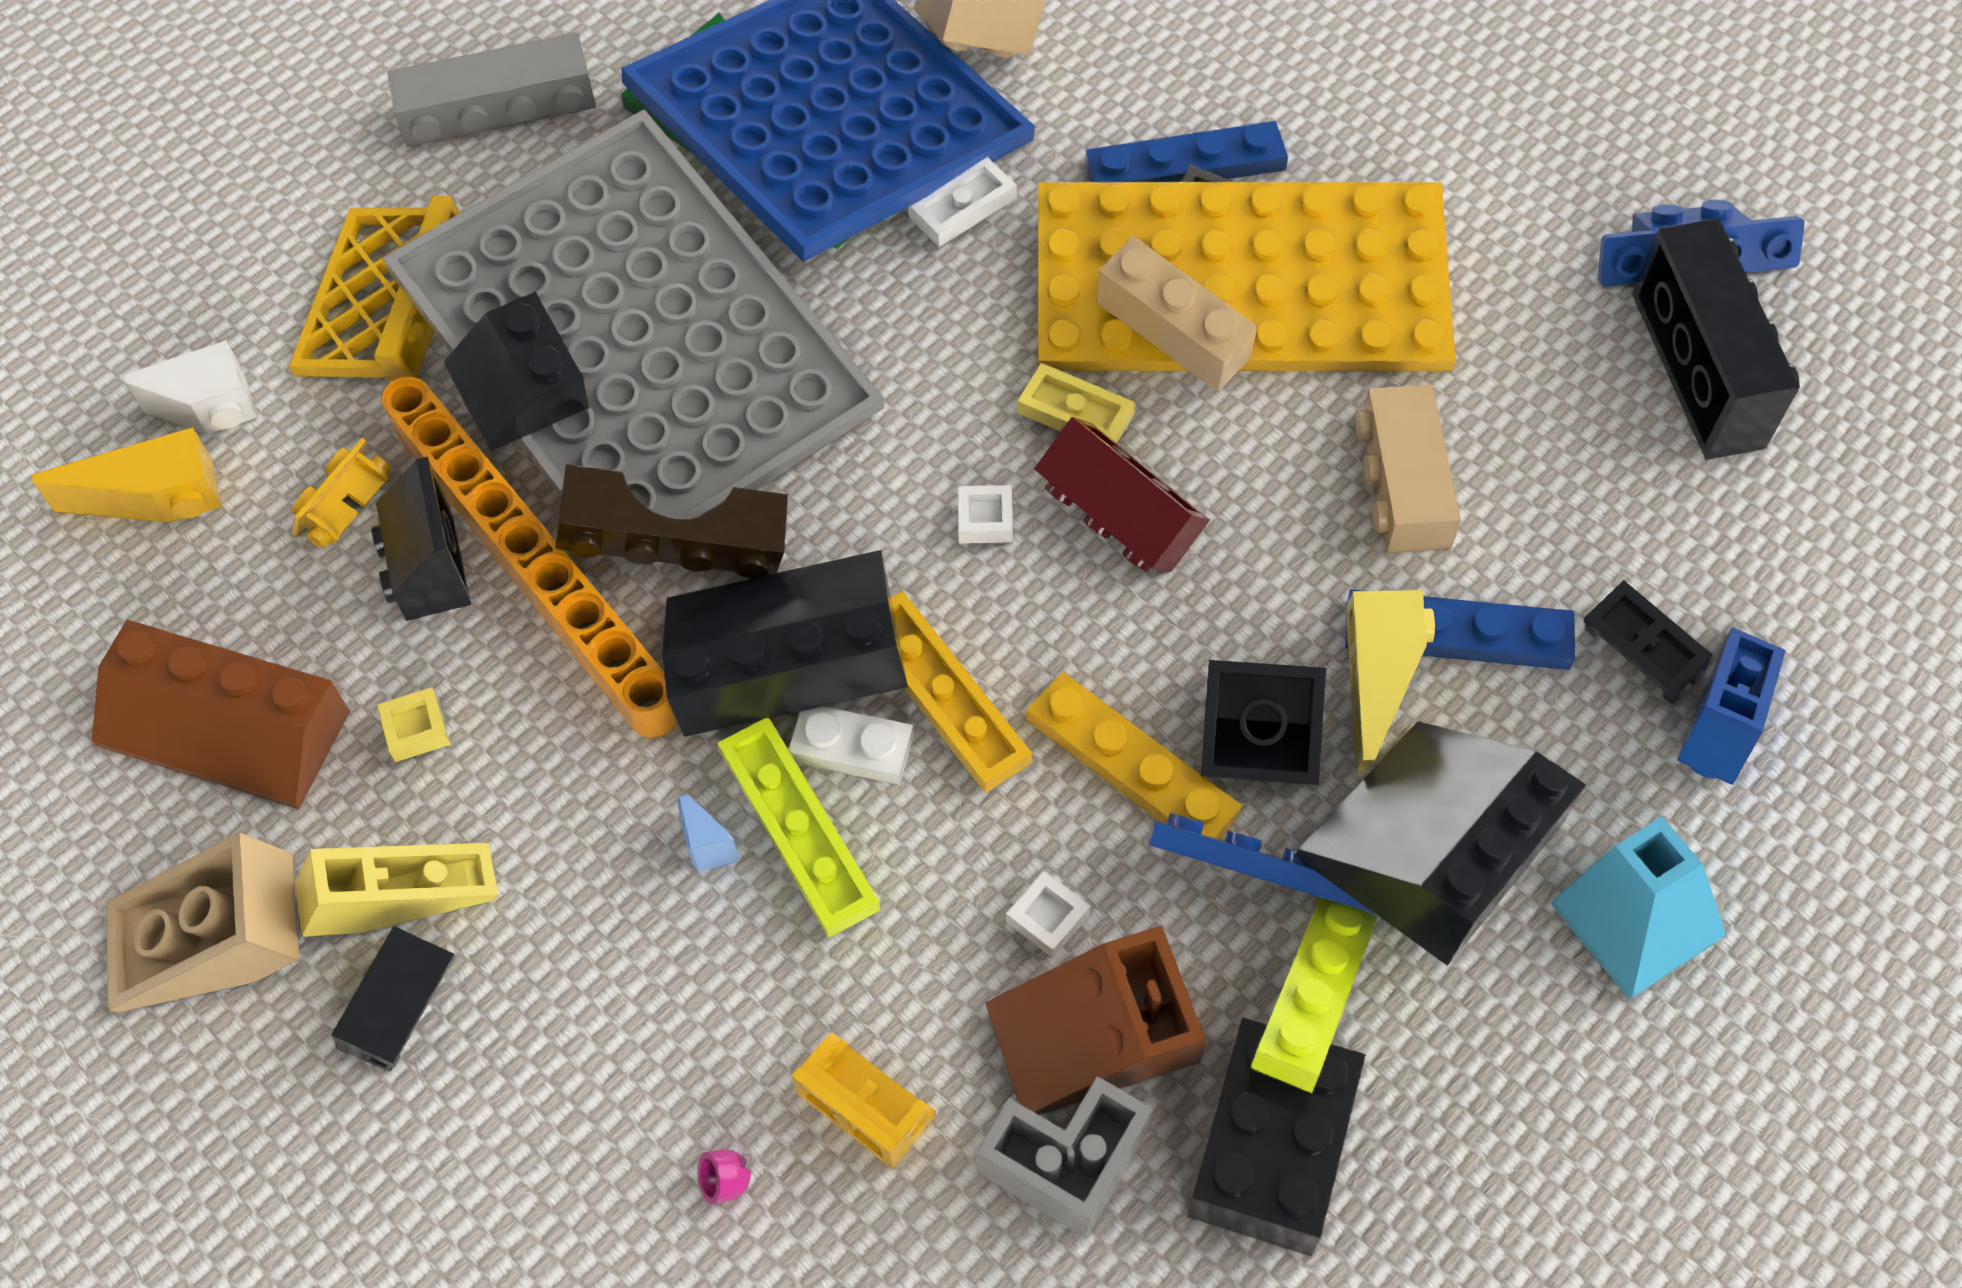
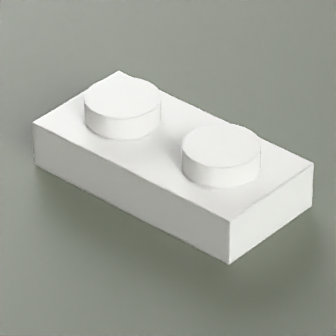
[908,157,1017,247]
[788,706,914,785]

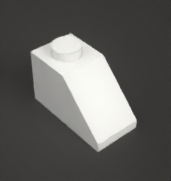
[123,340,258,435]

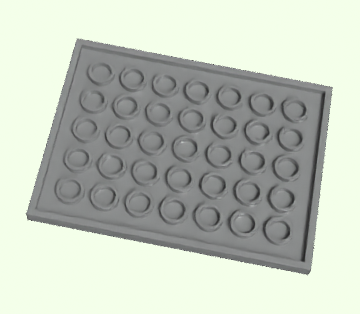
[382,109,884,576]

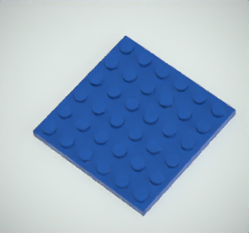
[621,0,1036,262]

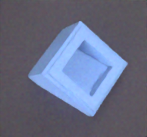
[677,794,739,872]

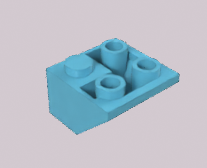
[1551,816,1726,1001]

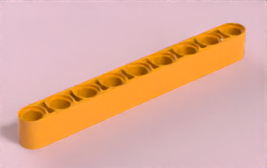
[381,376,677,738]

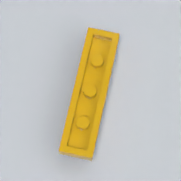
[891,590,1032,794]
[1026,672,1243,839]

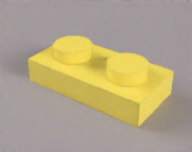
[1017,363,1135,443]

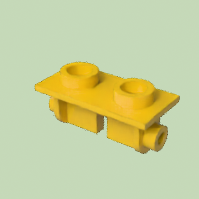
[291,438,391,549]

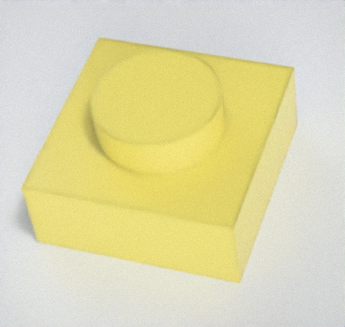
[377,687,451,763]

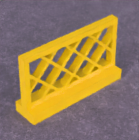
[288,196,460,382]

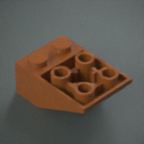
[985,925,1206,1115]

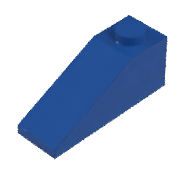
[1677,627,1786,785]

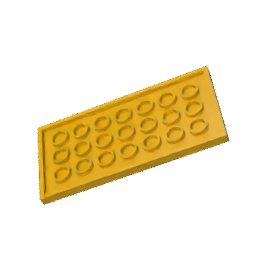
[1038,182,1456,371]

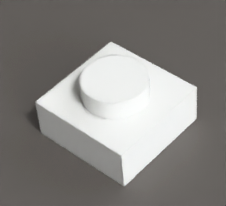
[958,485,1013,544]
[1006,871,1091,958]

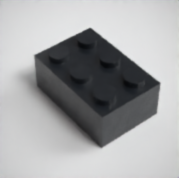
[1187,1017,1366,1256]

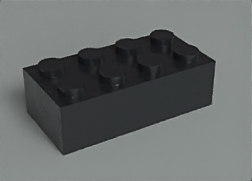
[1632,218,1800,460]

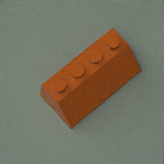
[92,619,350,809]

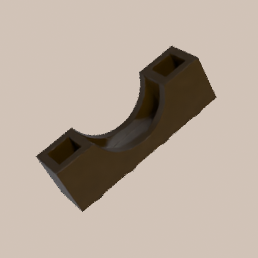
[555,464,788,579]

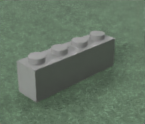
[387,32,596,147]

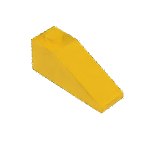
[31,427,222,523]

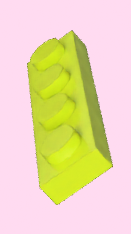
[717,718,881,939]
[1251,897,1378,1093]

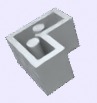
[976,1076,1153,1239]

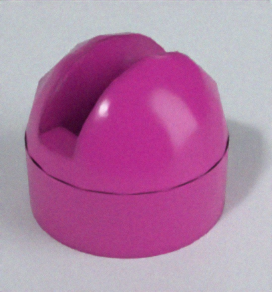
[698,1149,751,1204]

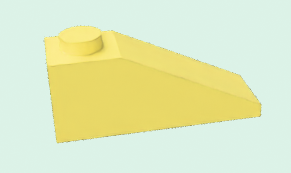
[1346,590,1435,773]
[295,843,498,936]

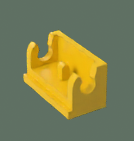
[791,1032,936,1169]

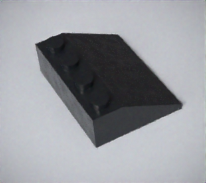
[662,550,908,737]
[1295,721,1586,966]

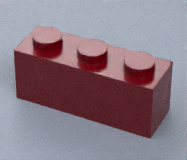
[1034,417,1210,572]

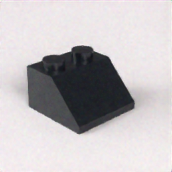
[444,292,589,452]
[371,457,471,621]
[1201,660,1327,785]

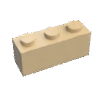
[1097,236,1258,392]
[1355,384,1461,553]

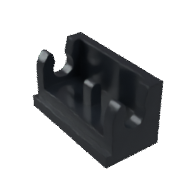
[1583,580,1713,704]
[331,926,455,1071]

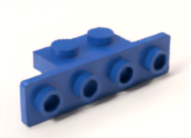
[1598,200,1805,286]

